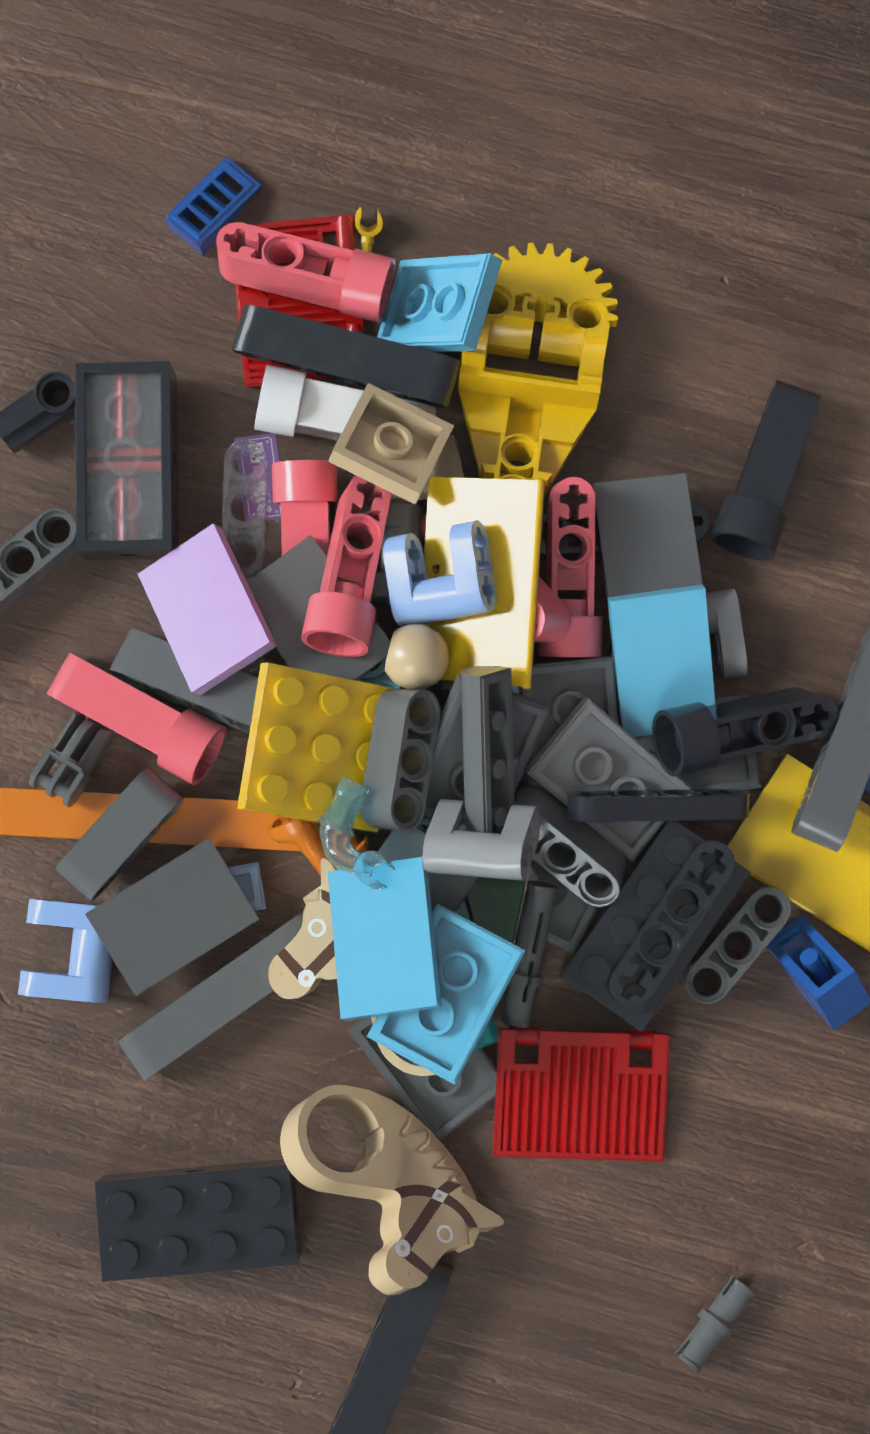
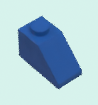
[766,915,870,1031]

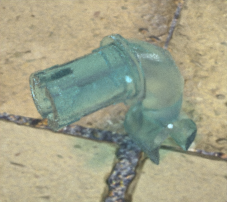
[317,778,395,890]

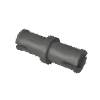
[674,1275,756,1373]

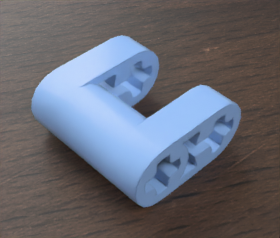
[383,520,497,627]
[18,899,113,1003]

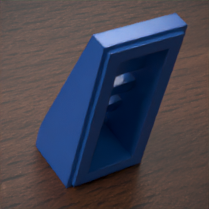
[165,157,262,256]

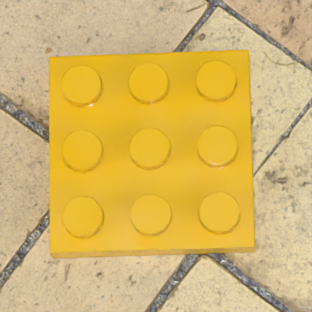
[237,663,394,832]

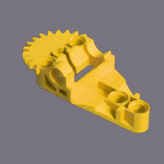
[458,243,618,498]

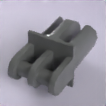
[29,710,116,807]

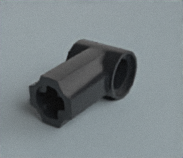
[0,372,75,454]

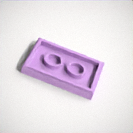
[138,524,277,696]

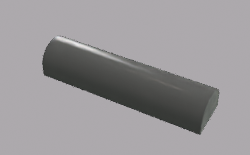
[461,666,514,834]

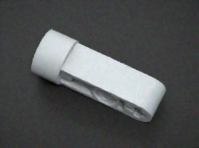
[254,365,437,441]

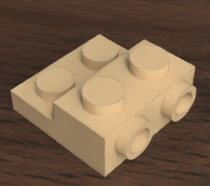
[328,383,454,504]

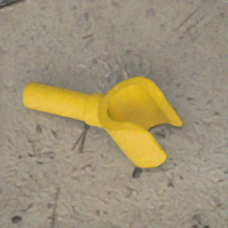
[355,207,383,252]

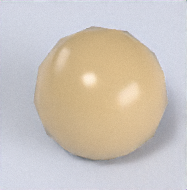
[384,624,449,690]

